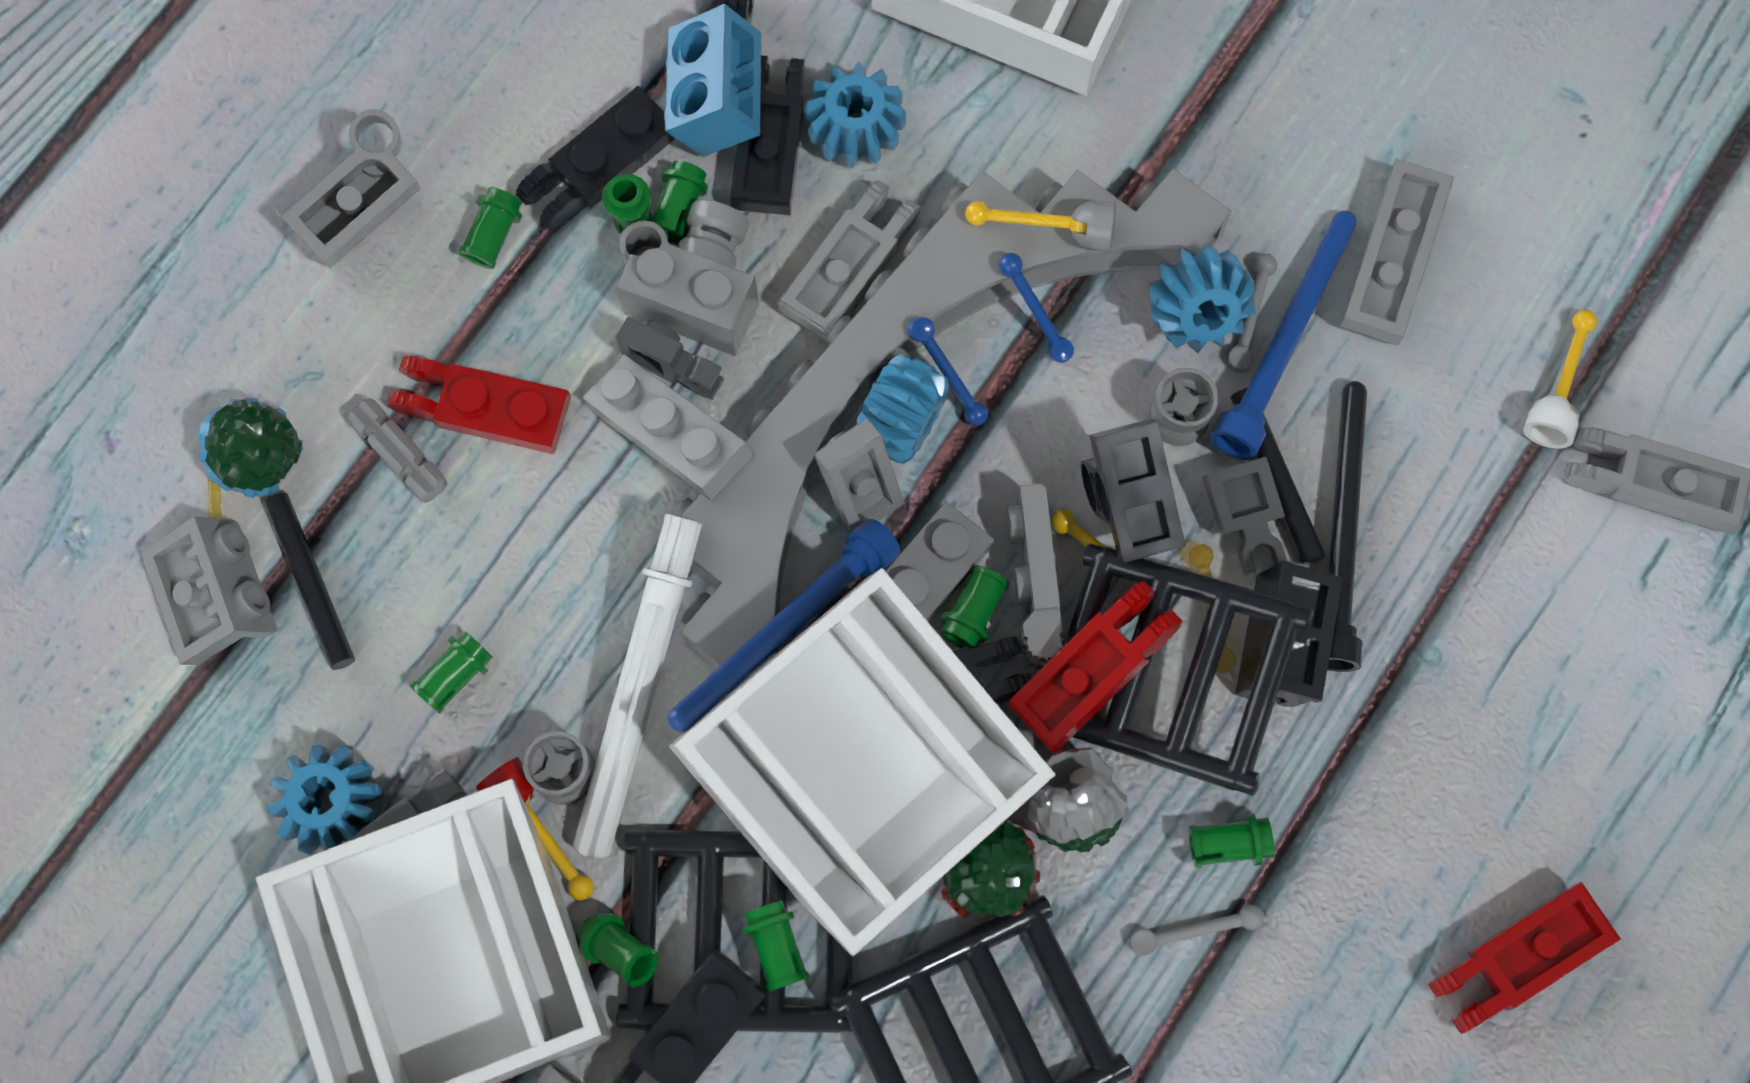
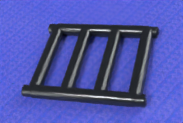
[1063,543,1314,796]
[615,830,853,1033]
[828,895,1132,1083]

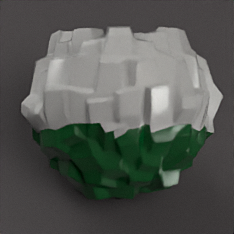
[1022,748,1130,852]

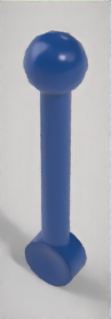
[998,253,1074,363]
[907,317,988,426]

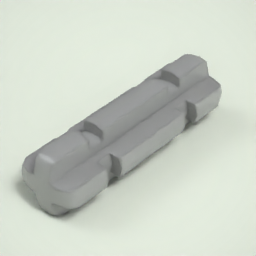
[348,398,447,503]

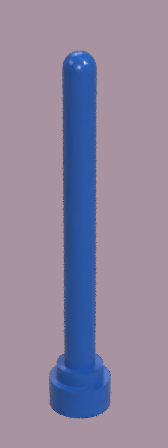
[1209,210,1357,461]
[667,519,900,732]

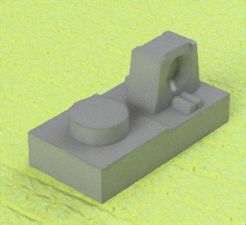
[814,419,905,532]

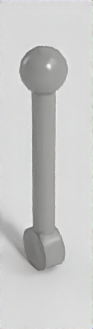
[1227,253,1277,372]
[1130,904,1265,956]

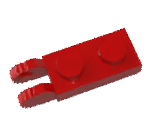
[387,355,571,454]
[1007,581,1183,752]
[1428,881,1621,1034]

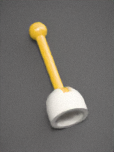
[1523,309,1597,448]

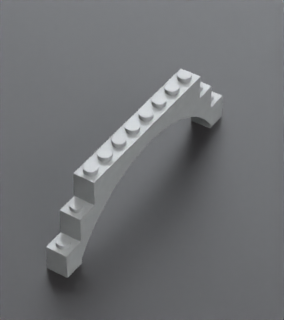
[671,168,1232,710]

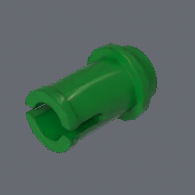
[650,161,708,243]
[602,174,652,234]
[458,187,523,269]
[940,565,1009,650]
[410,631,493,714]
[1188,813,1274,868]
[742,901,810,992]
[577,913,659,987]

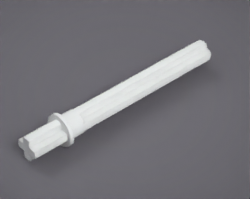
[573,514,702,859]

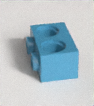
[664,4,761,157]

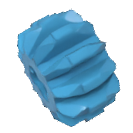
[804,61,906,169]
[1149,243,1256,354]
[856,354,949,464]
[267,744,383,855]

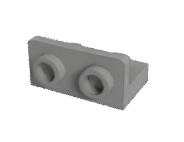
[140,516,277,665]

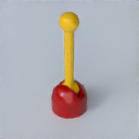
[476,757,594,901]

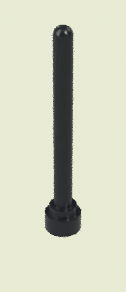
[1327,381,1367,672]

